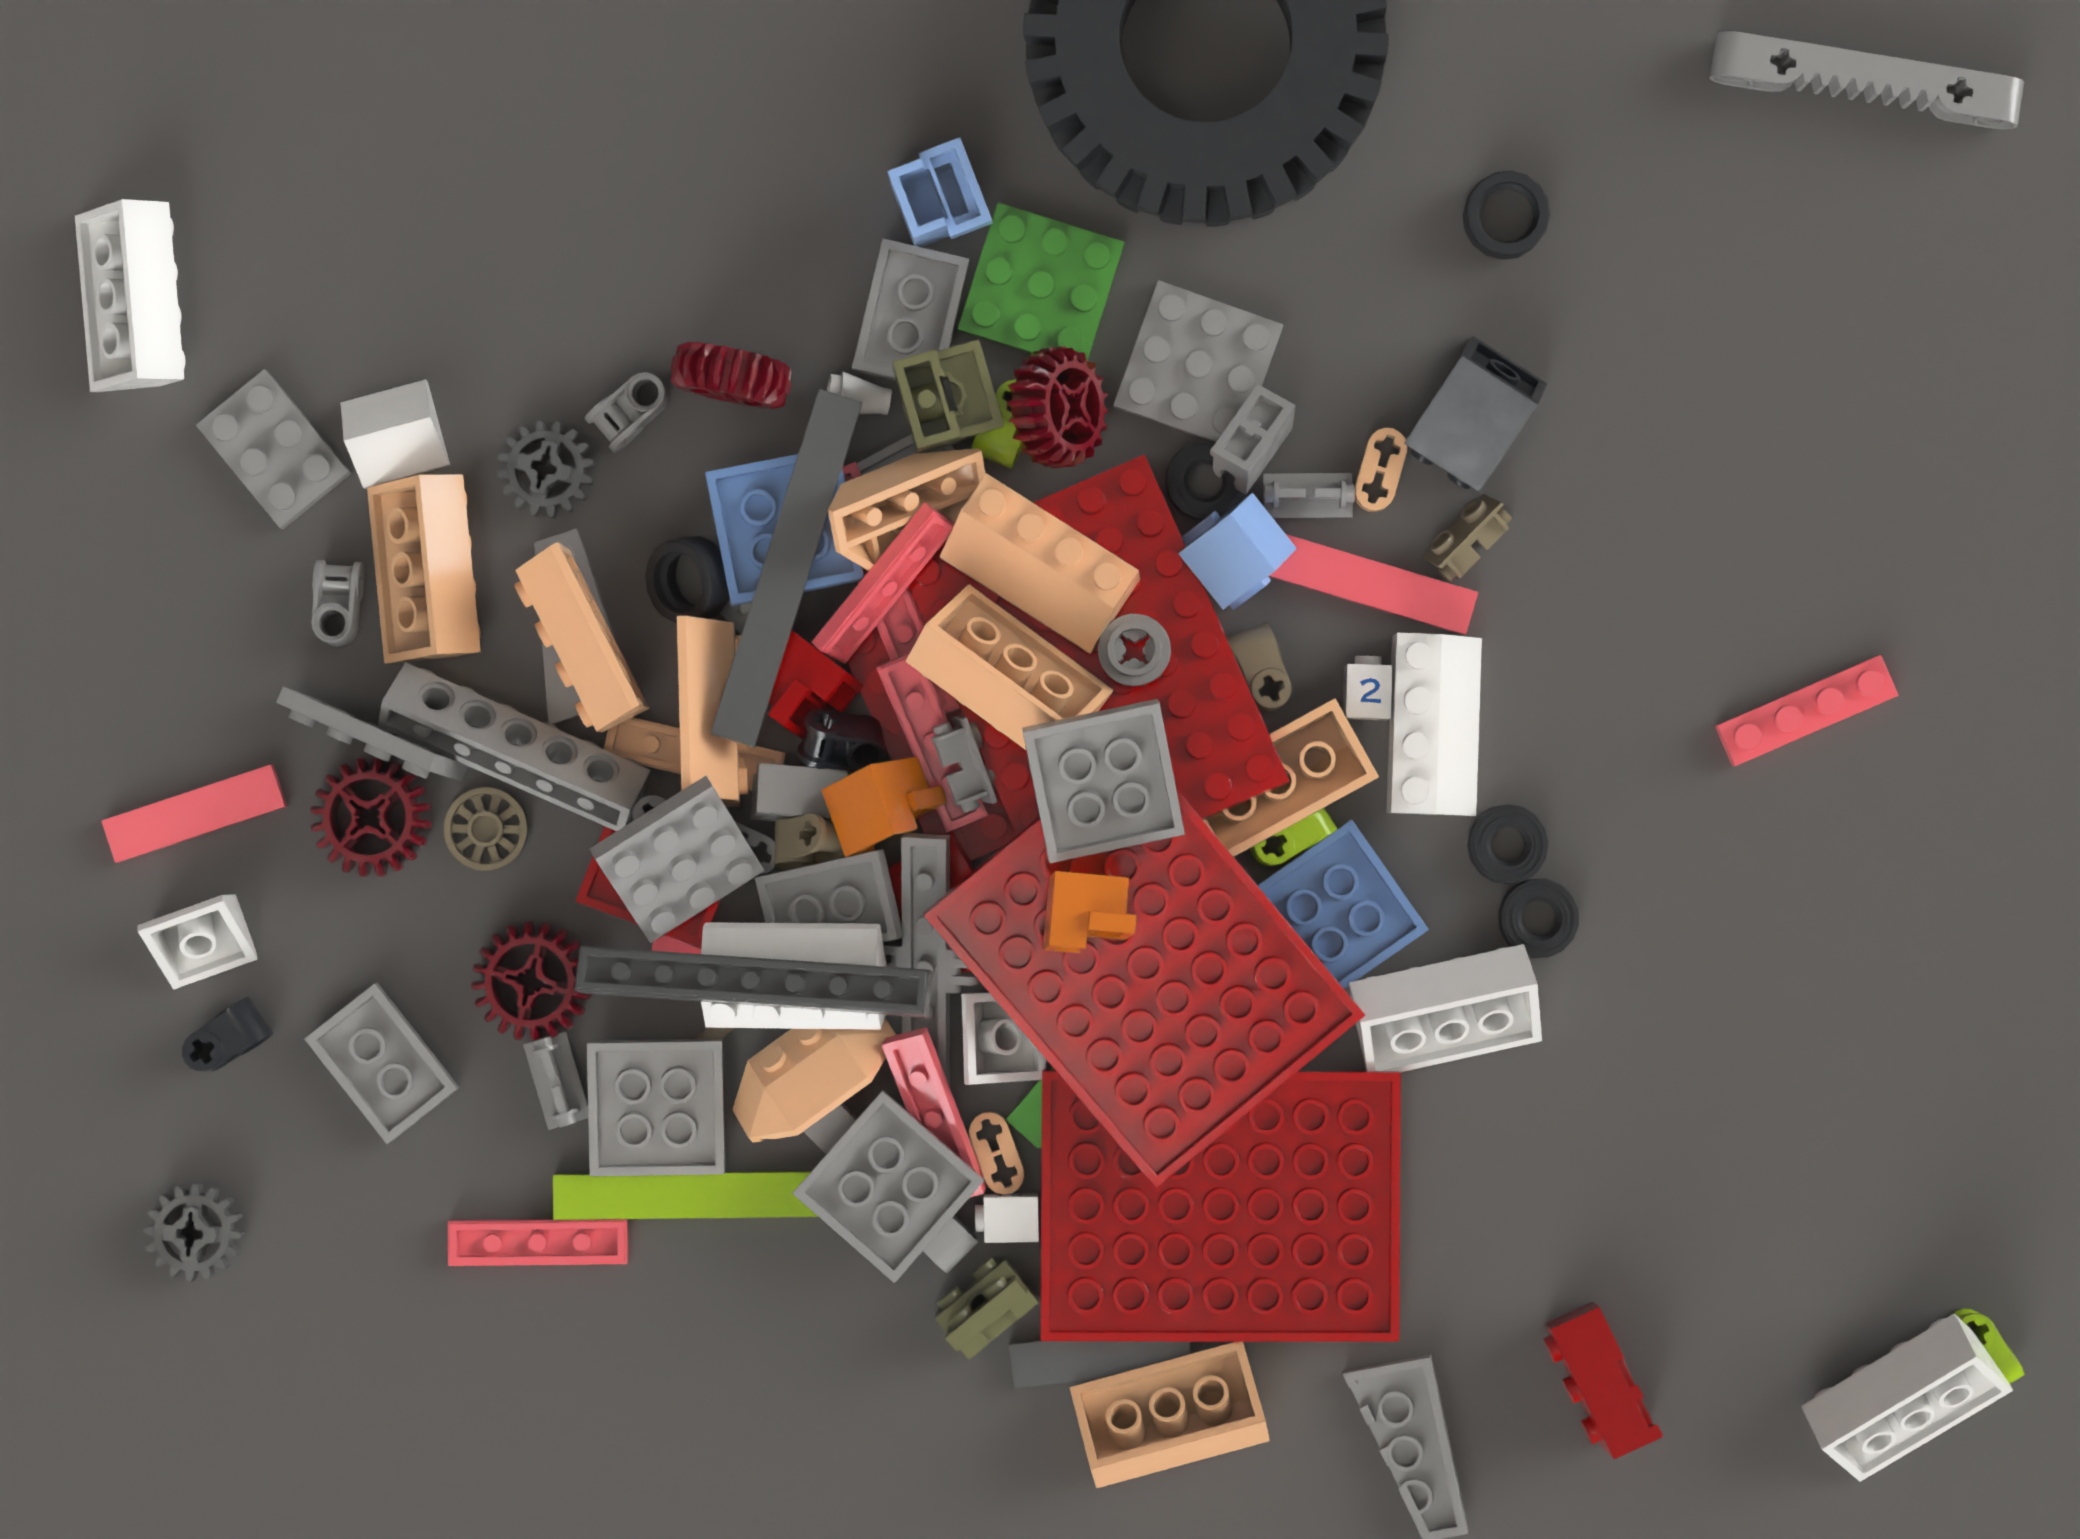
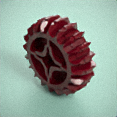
[670,341,792,409]
[1006,346,1110,469]
[310,757,433,877]
[471,921,592,1041]

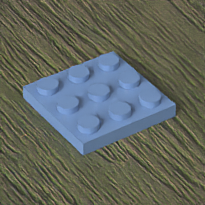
[705,454,864,606]
[1257,820,1429,989]

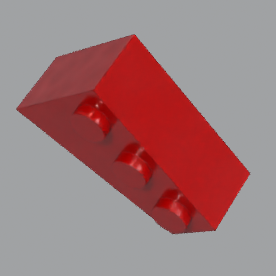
[1543,1302,1664,1460]

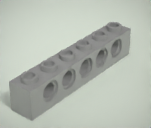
[378,662,651,831]

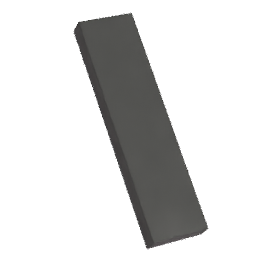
[1009,1339,1190,1389]

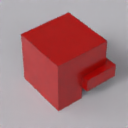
[768,631,864,740]

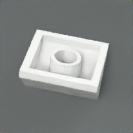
[340,379,450,489]
[137,894,258,990]
[961,991,1046,1085]

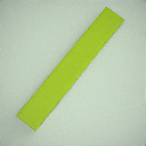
[553,1171,818,1220]

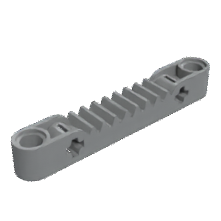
[1709,31,2024,129]

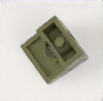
[892,339,1004,453]
[935,1256,1039,1360]

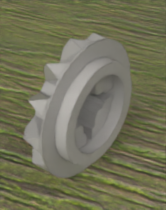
[1098,614,1171,686]

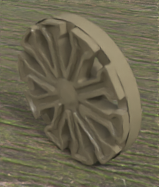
[444,787,529,871]

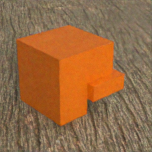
[821,756,948,857]
[1043,871,1136,954]

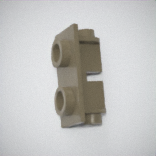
[1422,494,1512,583]

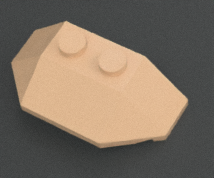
[828,448,986,571]
[732,1017,896,1143]

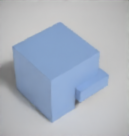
[887,137,993,247]
[1178,493,1297,610]

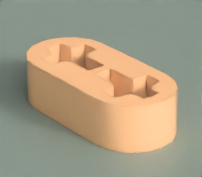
[1355,428,1407,512]
[969,1111,1024,1195]

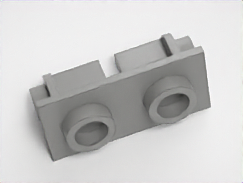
[1263,473,1355,518]
[931,716,997,813]
[523,1032,588,1130]

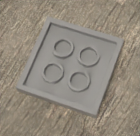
[1113,280,1284,442]
[1022,699,1185,863]
[589,776,765,943]
[587,1038,726,1176]
[792,1090,984,1283]

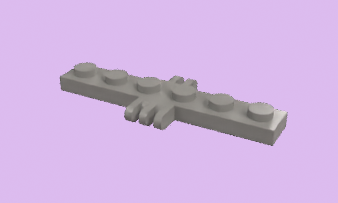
[883,833,979,1087]

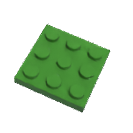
[958,202,1125,361]

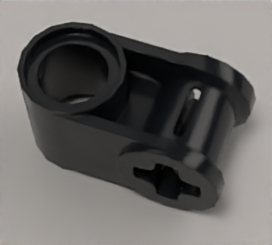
[797,709,886,772]
[182,996,273,1071]

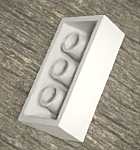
[75,199,185,392]
[1386,633,1482,816]
[701,922,887,1030]
[1349,944,1542,1072]
[1801,1314,2013,1482]

